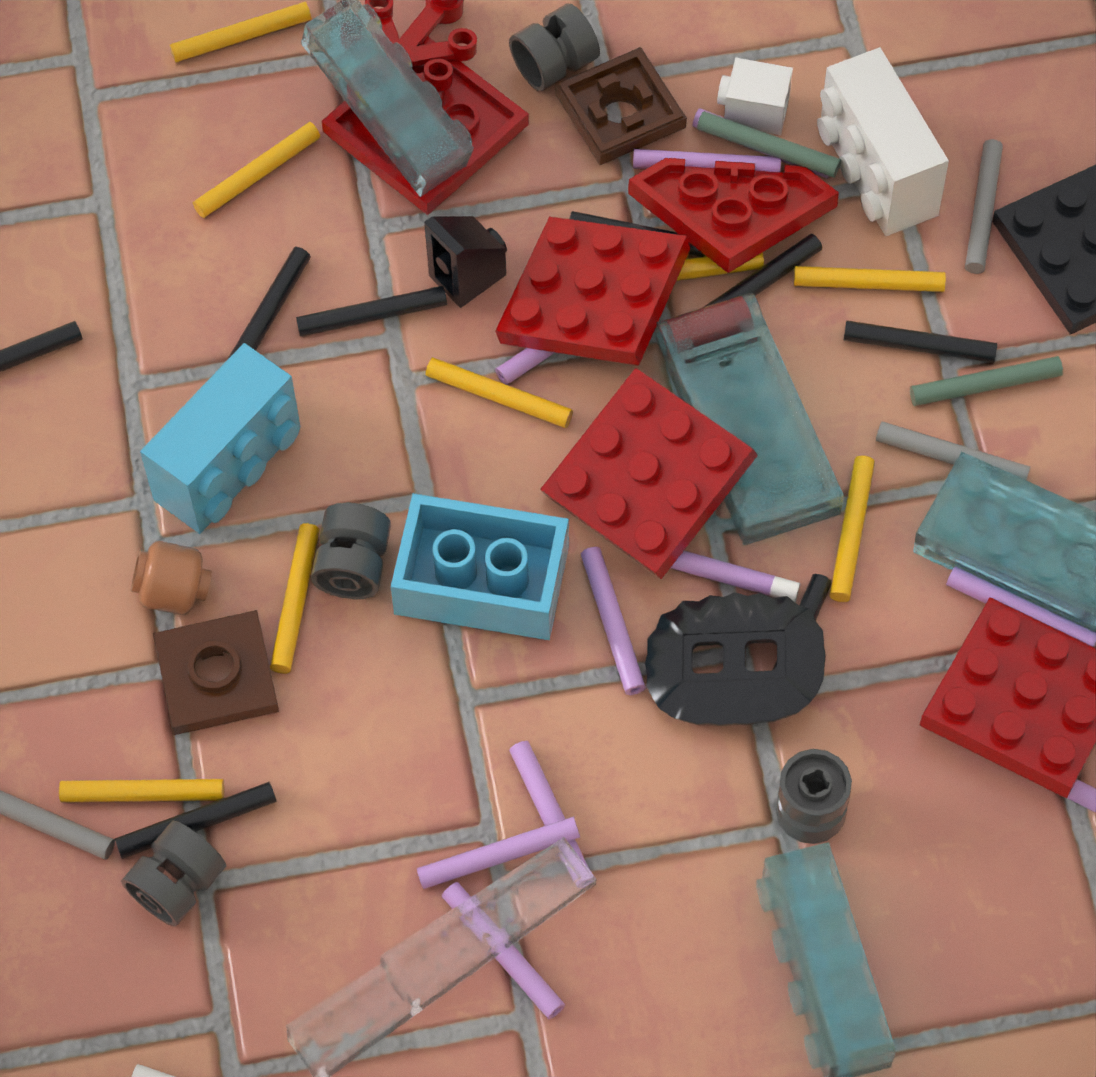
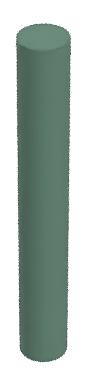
[697,111,841,178]
[910,356,1063,406]

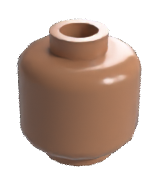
[131,541,212,615]

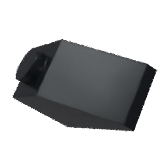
[424,216,507,308]

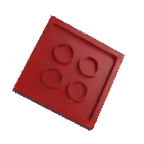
[321,36,529,215]
[495,216,690,366]
[540,368,758,579]
[919,597,1096,799]

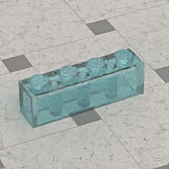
[301,0,474,197]
[756,842,896,1077]

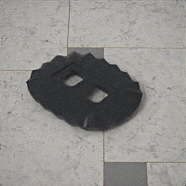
[645,592,826,726]

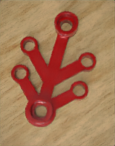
[340,0,477,116]

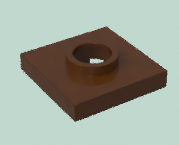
[555,47,687,165]
[153,610,279,735]

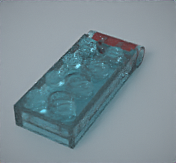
[655,293,844,546]
[913,451,1096,632]

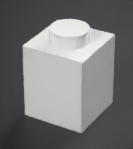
[717,57,793,135]

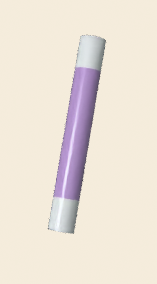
[671,551,801,602]

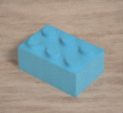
[140,343,301,534]
[390,493,569,641]

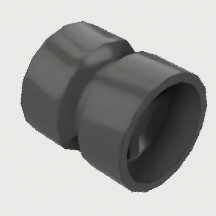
[509,3,600,91]
[311,502,391,599]
[776,749,852,844]
[121,820,226,927]

